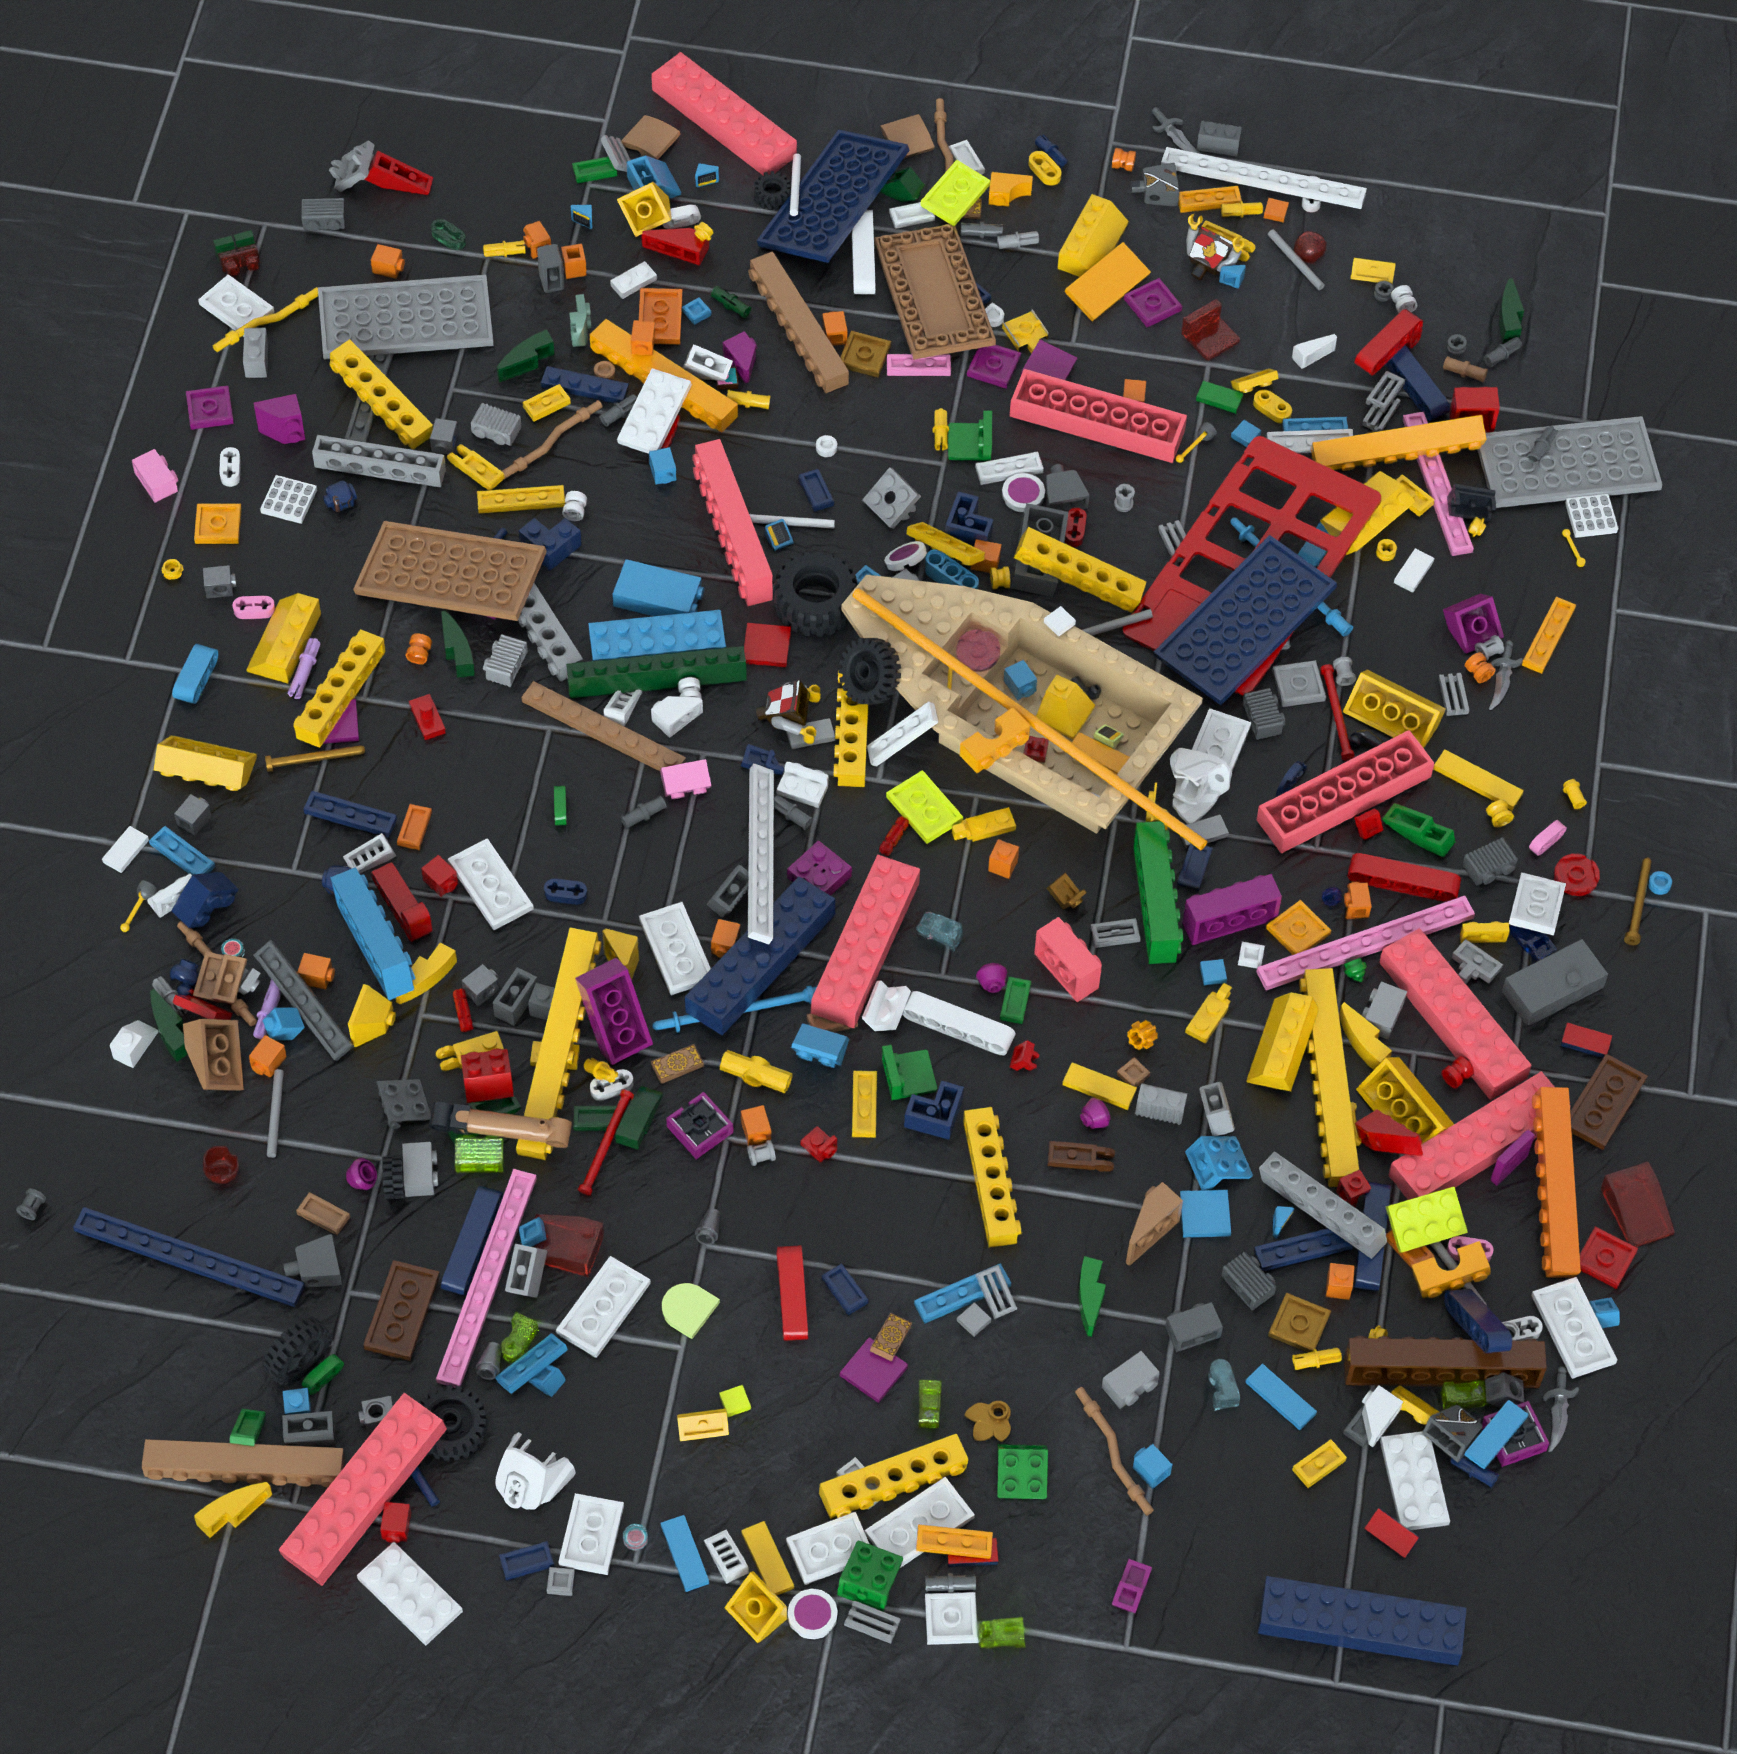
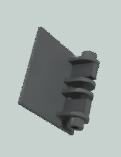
[377,1079,431,1129]

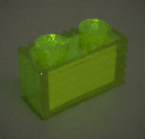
[455,1135,504,1173]

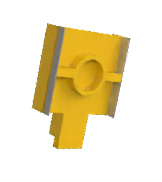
[1002,309,1048,354]

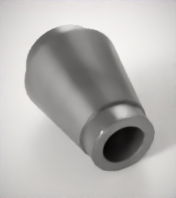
[695,1208,721,1245]
[476,1342,502,1380]

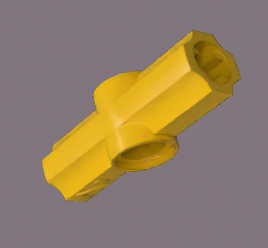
[720,1050,792,1093]

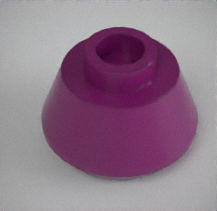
[976,963,1007,993]
[1080,1098,1110,1129]
[346,1158,377,1190]

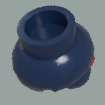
[170,958,199,996]

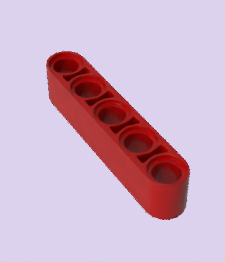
[1347,853,1461,902]

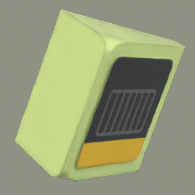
[1093,724,1124,749]

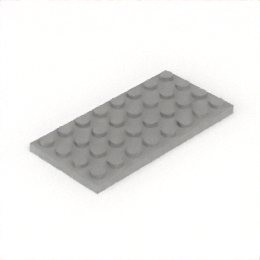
[318,275,494,359]
[1477,416,1662,508]

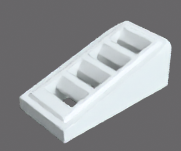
[1292,334,1337,369]
[604,690,642,726]
[343,833,396,874]
[704,1530,749,1584]

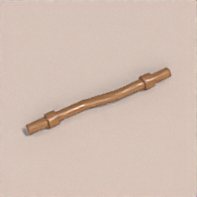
[934,98,953,171]
[502,400,603,479]
[177,921,257,1026]
[1075,1387,1154,1516]

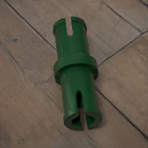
[711,285,751,318]

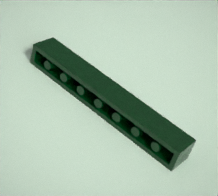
[566,646,747,698]

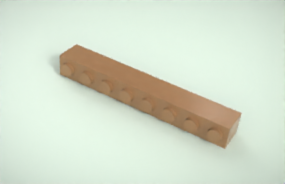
[748,251,849,393]
[142,1439,345,1488]

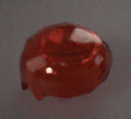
[1294,231,1327,263]
[203,1146,239,1184]

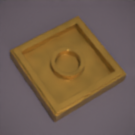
[840,331,891,378]
[1268,1293,1331,1352]

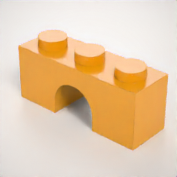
[960,707,1030,773]
[1412,1241,1491,1298]

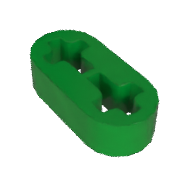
[554,786,567,826]
[301,1354,344,1395]

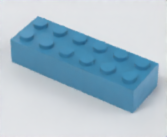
[588,610,726,661]
[330,867,415,1000]

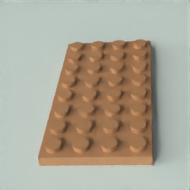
[354,521,547,621]

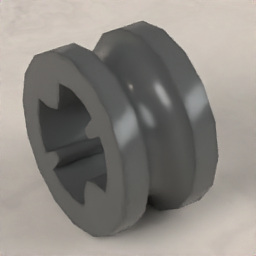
[1374,281,1394,302]
[1447,334,1467,355]

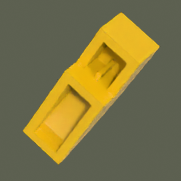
[396,943,457,1004]
[1339,1002,1392,1070]
[194,1482,272,1538]

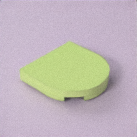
[662,1283,720,1339]

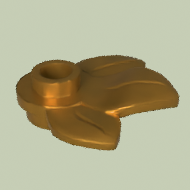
[965,1401,1011,1442]

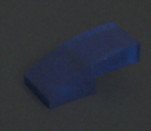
[1509,925,1557,961]

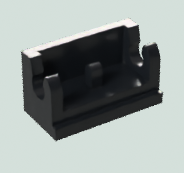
[1447,484,1496,522]

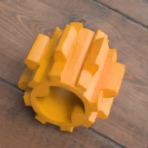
[1127,1020,1158,1050]

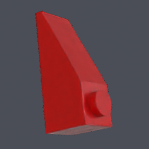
[364,151,433,195]
[642,228,709,266]

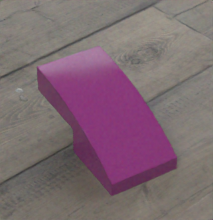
[1112,1559,1152,1613]

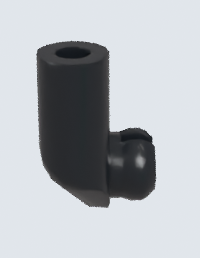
[1070,676,1101,700]
[1349,730,1384,748]

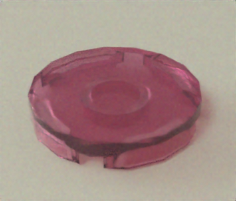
[956,629,1000,672]

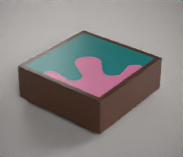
[716,367,738,390]

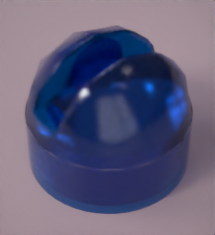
[1322,887,1342,906]

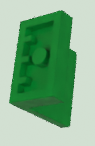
[948,411,992,461]
[882,1045,937,1100]
[997,1444,1048,1499]
[837,1540,903,1612]

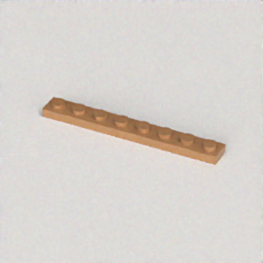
[522,681,686,771]

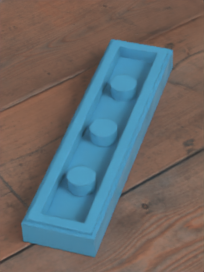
[914,1263,1011,1324]

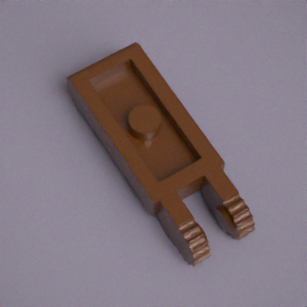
[1048,1141,1115,1172]

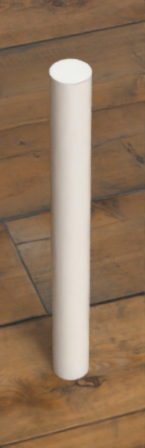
[790,154,801,216]
[749,514,835,529]

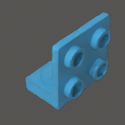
[1185,1136,1253,1190]

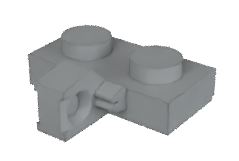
[1451,939,1503,984]

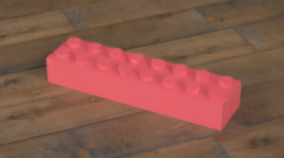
[652,52,797,176]
[1010,369,1187,463]
[692,439,773,607]
[1257,730,1434,854]
[811,855,920,1028]
[1379,928,1532,1100]
[1388,1071,1571,1200]
[279,1393,447,1586]

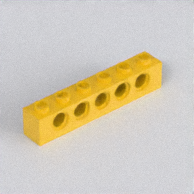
[329,339,433,450]
[1014,527,1146,613]
[294,629,385,748]
[834,670,868,787]
[963,1107,1021,1248]
[819,1434,968,1519]

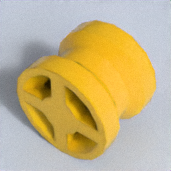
[990,566,1010,589]
[1486,800,1514,827]

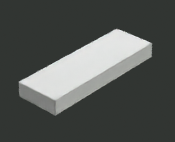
[975,452,1043,485]

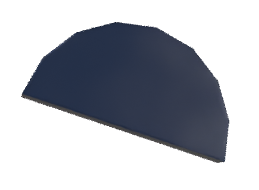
[1276,761,1307,796]

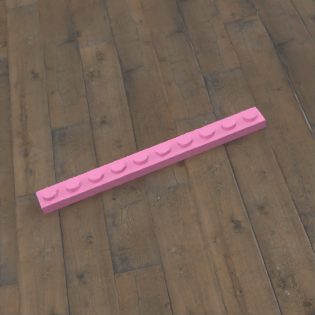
[1256,896,1475,990]
[436,1169,537,1388]

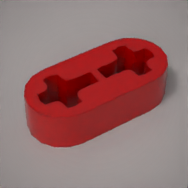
[1064,508,1087,547]

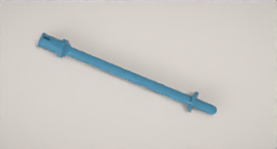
[1230,517,1353,637]
[652,985,817,1032]

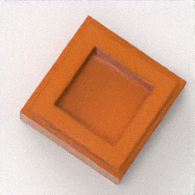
[1263,198,1289,222]

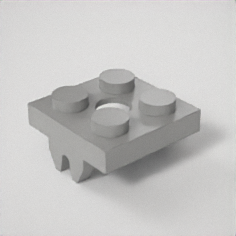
[329,140,375,192]
[863,467,921,529]

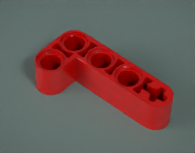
[1354,309,1423,375]
[370,862,432,942]
[777,1245,808,1341]

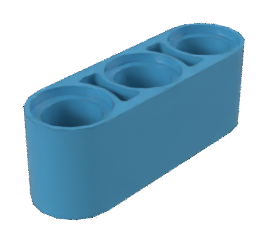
[925,550,979,589]
[172,644,218,704]

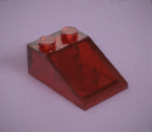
[1601,1162,1675,1247]
[532,1214,604,1277]

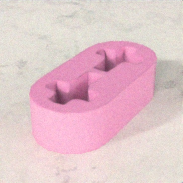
[232,596,275,619]
[1529,820,1567,856]
[1447,1236,1494,1262]

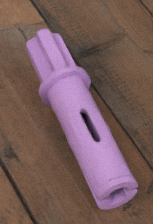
[288,638,320,699]
[253,979,282,1039]

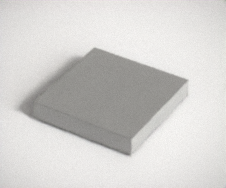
[1272,660,1326,707]

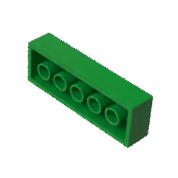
[1133,821,1183,964]

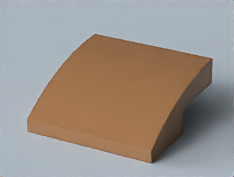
[880,114,935,159]
[621,115,681,160]
[193,952,247,1004]

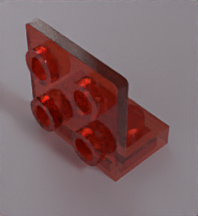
[1181,299,1240,361]

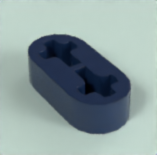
[544,879,587,905]

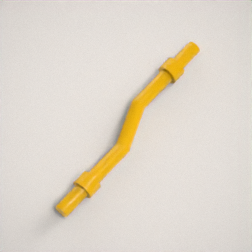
[213,287,318,352]

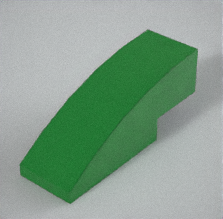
[1382,803,1456,857]
[1079,1256,1106,1337]

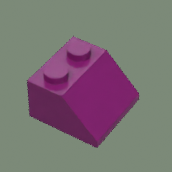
[254,394,305,444]
[1443,593,1504,653]

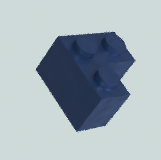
[945,492,994,547]
[519,518,582,571]
[171,872,239,928]
[904,1081,964,1140]

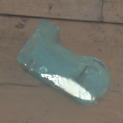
[916,912,963,952]
[1209,1359,1240,1410]

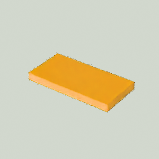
[1064,242,1151,322]

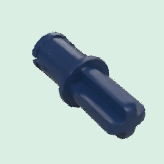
[1035,134,1068,168]
[1450,1456,1499,1488]

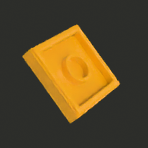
[194,504,242,544]
[1266,900,1331,955]

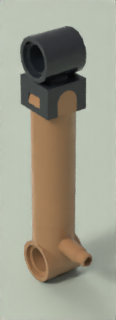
[429,1102,572,1148]

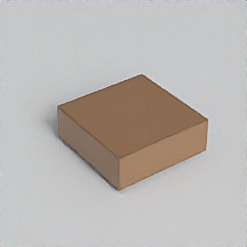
[1117,1057,1150,1087]

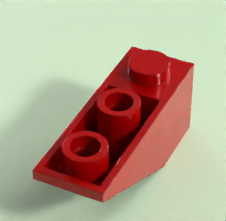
[1355,1109,1423,1156]

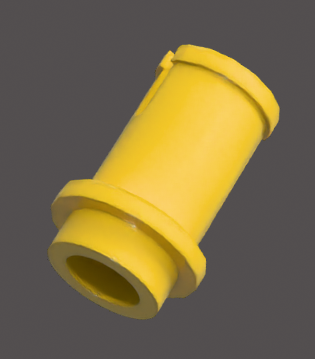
[1563,779,1587,809]

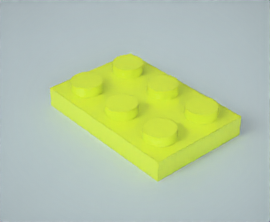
[920,160,990,226]
[886,770,963,844]
[1386,1187,1468,1253]

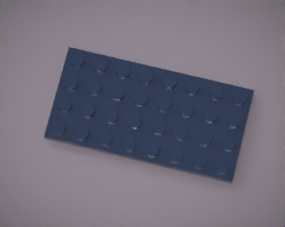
[757,129,910,263]
[1154,535,1337,705]

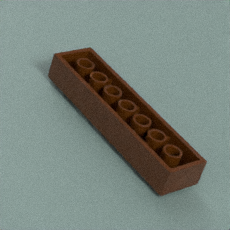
[1344,1336,1547,1388]

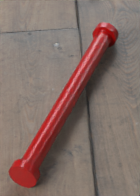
[1320,664,1355,761]
[578,1089,634,1195]

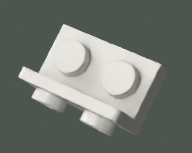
[777,762,828,808]
[147,874,192,917]
[862,981,911,1031]

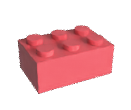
[1034,917,1102,1002]

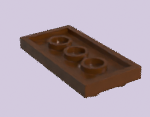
[1570,1054,1648,1150]
[363,1260,440,1361]

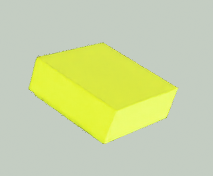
[719,1385,751,1417]

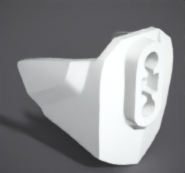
[1170,748,1232,824]
[495,1432,576,1510]

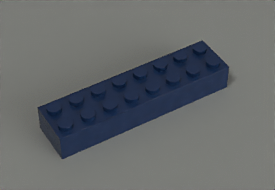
[685,877,835,1035]
[1258,1576,1466,1666]

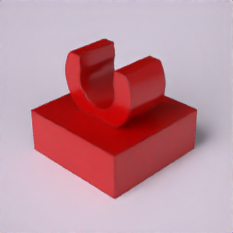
[1023,736,1049,762]
[1354,808,1383,840]
[1010,1040,1039,1071]

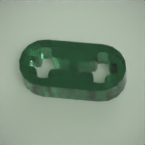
[431,219,466,250]

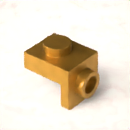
[1047,873,1087,909]

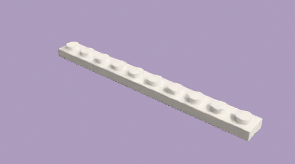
[1161,147,1367,209]
[748,764,774,944]

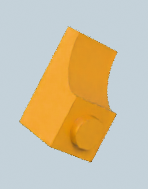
[988,172,1033,206]

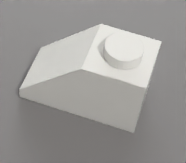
[683,344,733,381]
[651,696,703,738]
[110,1020,158,1068]
[1362,1385,1403,1447]

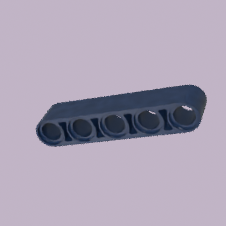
[1385,345,1450,421]
[1354,1182,1391,1291]
[441,1186,503,1296]
[1444,1289,1512,1353]

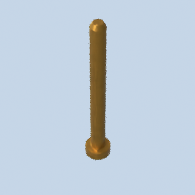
[265,745,365,772]
[1624,857,1652,945]

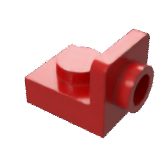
[800,1126,837,1163]
[1336,1170,1371,1207]

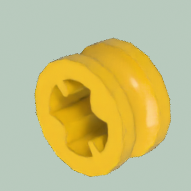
[1376,539,1397,561]

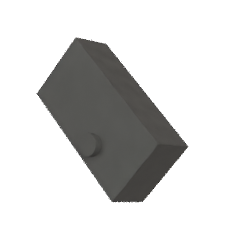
[1010,503,1069,597]
[1502,939,1608,1027]

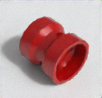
[1441,1056,1474,1089]

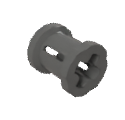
[16,1188,46,1220]

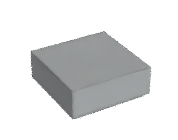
[957,1303,991,1337]
[547,1567,575,1596]

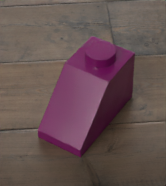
[723,331,757,384]

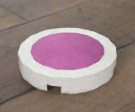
[1002,473,1045,512]
[884,541,927,571]
[788,1589,838,1639]

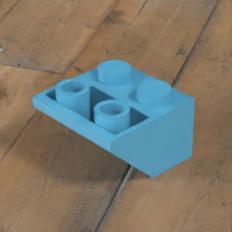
[627,155,681,199]
[791,1023,849,1068]

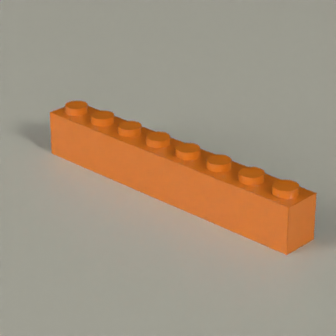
[1532,1087,1581,1278]

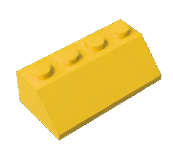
[1058,194,1129,277]
[1320,471,1415,555]
[246,593,321,683]
[1343,670,1446,748]
[154,735,257,791]
[1246,992,1319,1091]
[1356,1057,1454,1145]

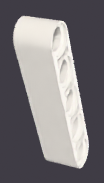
[852,210,875,294]
[902,991,1015,1055]

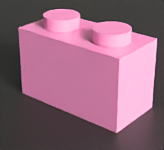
[132,449,178,502]
[660,759,711,799]

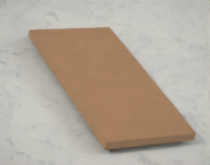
[874,224,996,360]

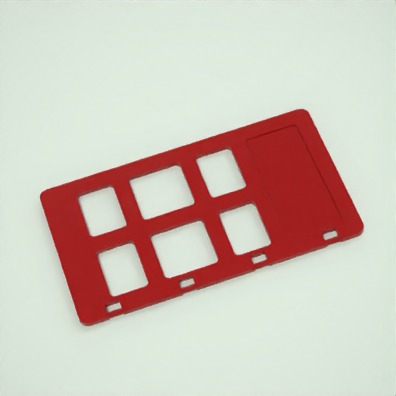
[1123,436,1381,695]

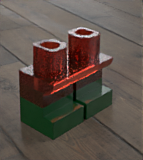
[213,230,260,276]

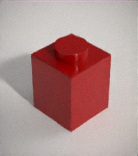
[421,855,458,897]
[380,1502,411,1543]

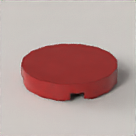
[1554,853,1600,896]

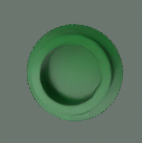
[1344,957,1367,982]

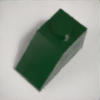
[880,167,925,202]

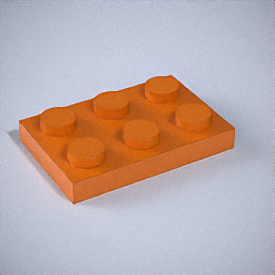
[639,288,682,344]

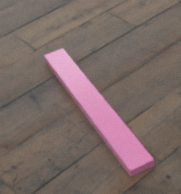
[1402,412,1474,556]

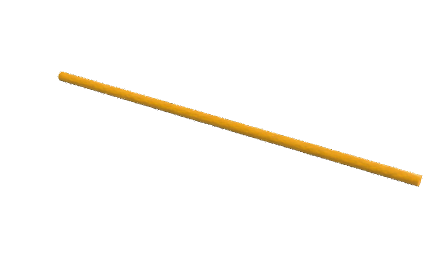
[852,588,1208,850]

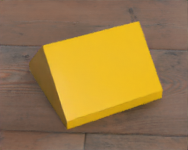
[617,182,672,237]
[602,929,639,980]
[724,1571,787,1643]

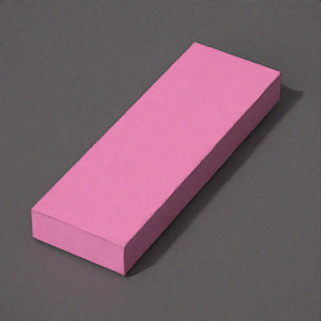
[887,354,951,376]

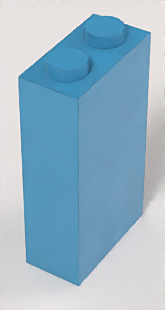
[613,559,704,616]

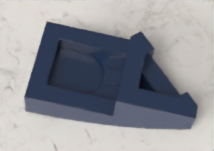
[740,744,784,775]

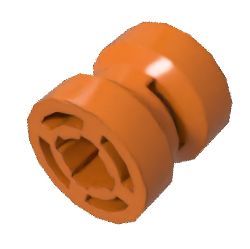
[1112,148,1136,172]
[405,633,432,664]
[1465,652,1496,683]

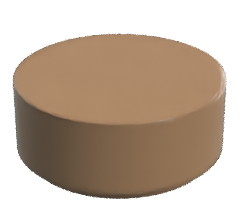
[594,361,615,380]

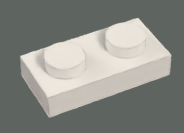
[610,261,657,299]

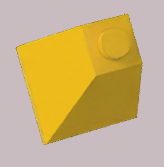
[1036,675,1095,740]
[348,984,396,1047]

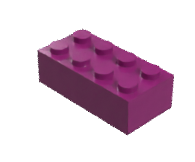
[1182,874,1282,945]
[575,958,653,1065]

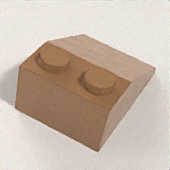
[183,1019,244,1091]
[1126,1182,1183,1266]

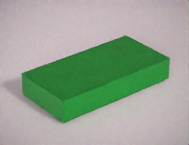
[572,157,617,183]
[1196,381,1243,413]
[1000,977,1031,1024]
[230,1409,266,1446]

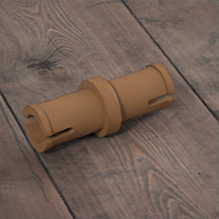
[1443,356,1488,382]

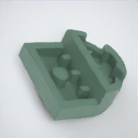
[569,294,591,347]

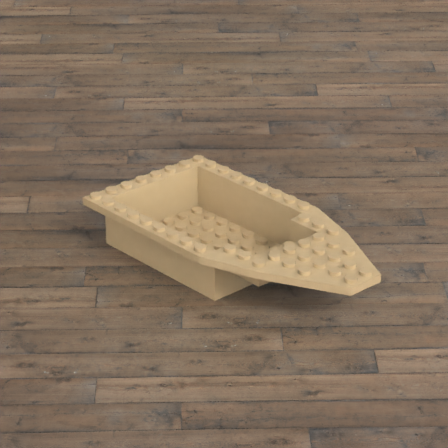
[841,575,1203,834]

